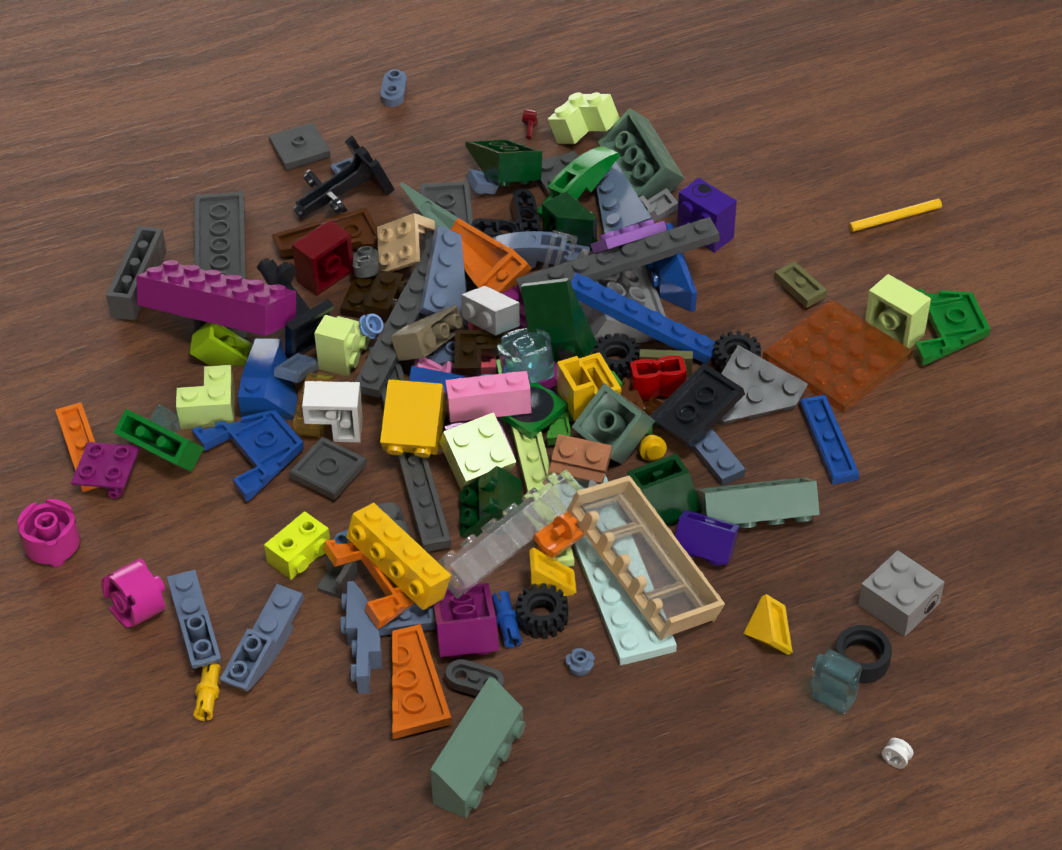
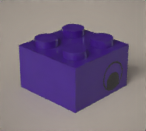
[677,178,737,253]

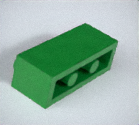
[113,409,204,472]

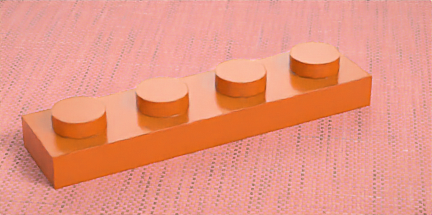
[55,402,99,492]

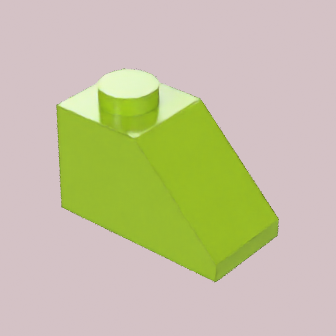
[190,322,253,366]

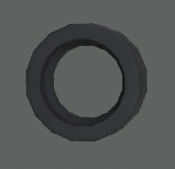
[834,625,892,683]

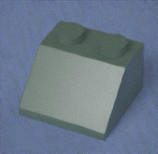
[572,383,655,464]

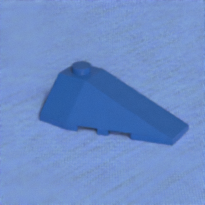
[238,338,298,420]

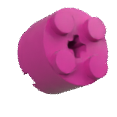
[18,499,81,567]
[101,558,165,628]

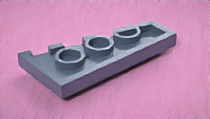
[596,162,652,234]
[419,225,469,330]

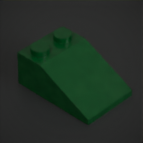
[465,139,542,186]
[521,278,597,365]

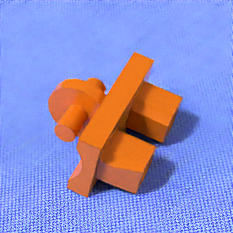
[533,511,585,559]

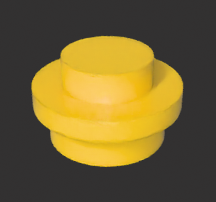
[639,435,667,461]

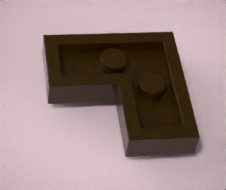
[454,330,508,375]

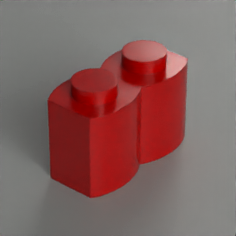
[630,356,687,400]

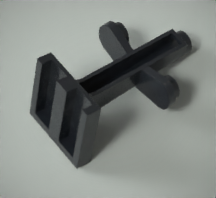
[293,136,395,219]
[257,258,334,359]

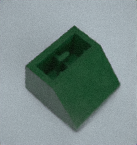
[542,192,598,251]
[627,453,702,526]
[459,466,524,538]

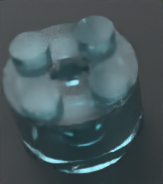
[497,328,555,385]

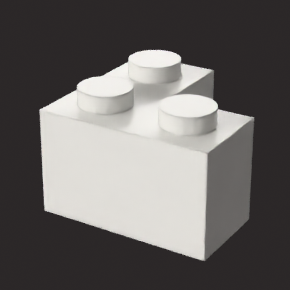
[302,381,363,443]

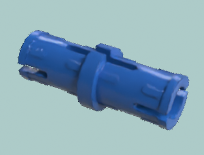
[492,591,522,648]

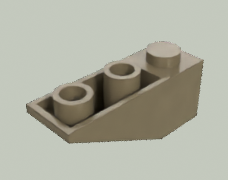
[391,305,464,361]

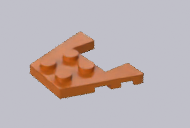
[323,540,415,629]

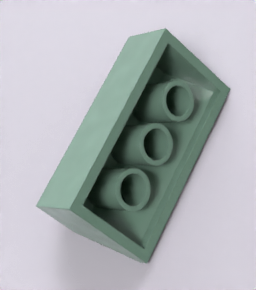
[598,108,684,200]
[696,477,820,528]
[430,677,526,818]

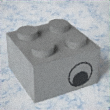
[858,550,944,637]

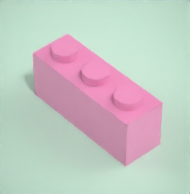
[446,371,531,422]

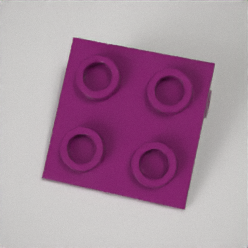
[71,442,140,499]

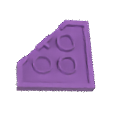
[591,219,667,254]

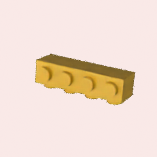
[346,503,451,610]

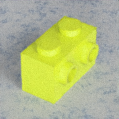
[264,511,330,580]

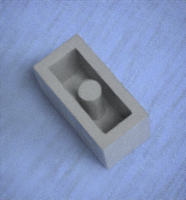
[461,286,520,335]

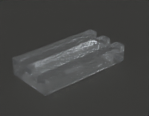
[542,230,578,270]

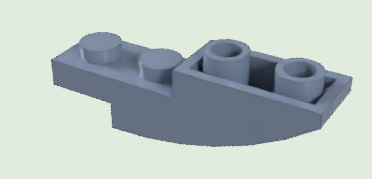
[492,231,590,268]
[167,570,222,669]
[341,581,383,694]
[220,584,305,692]

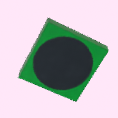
[499,377,568,439]

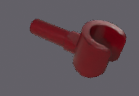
[522,109,538,140]

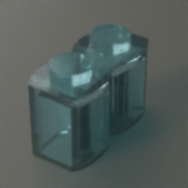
[810,649,862,715]

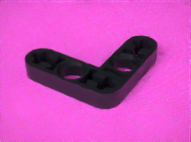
[471,189,542,237]

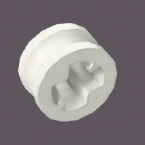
[882,738,914,769]

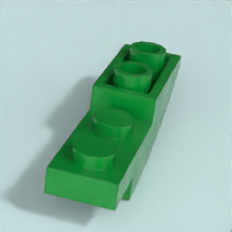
[538,146,620,217]

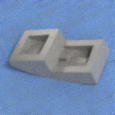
[639,188,678,221]

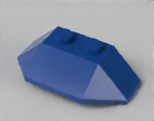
[645,223,697,312]

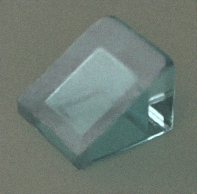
[149,404,181,433]

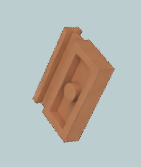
[548,434,613,484]

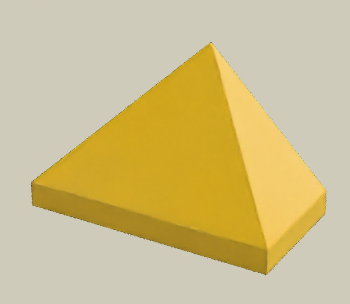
[529,547,577,596]
[743,594,793,655]

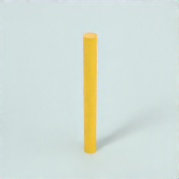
[848,199,942,232]

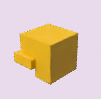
[557,352,621,421]

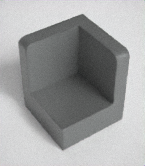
[318,555,358,599]

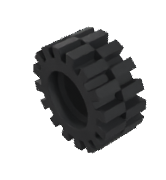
[713,331,761,373]
[593,333,640,382]
[516,583,568,639]

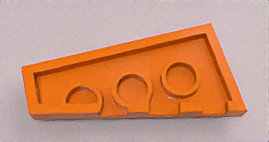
[392,624,452,739]

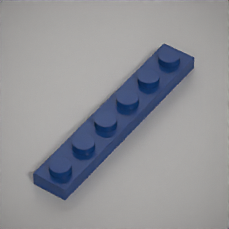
[571,272,715,364]

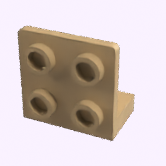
[377,213,435,272]

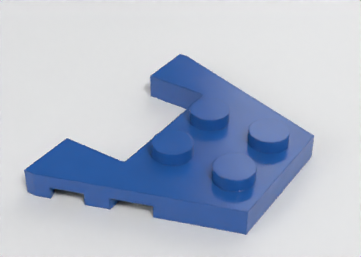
[192,409,304,502]

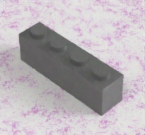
[106,226,167,320]

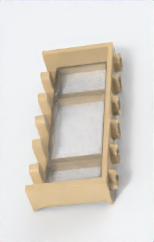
[567,475,725,641]

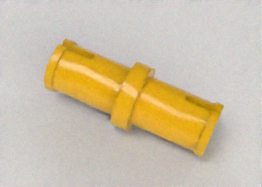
[193,663,221,721]

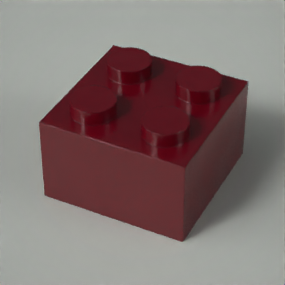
[292,220,354,296]

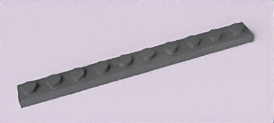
[369,347,451,552]

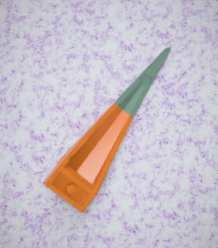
[400,183,532,293]

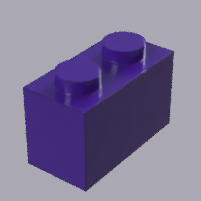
[675,510,740,566]

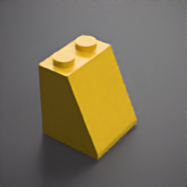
[380,380,447,458]

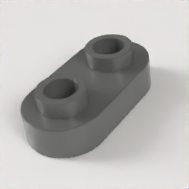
[353,246,380,278]
[446,659,504,696]

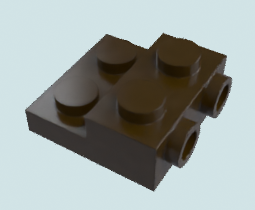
[340,270,407,323]

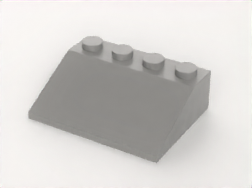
[575,249,666,343]

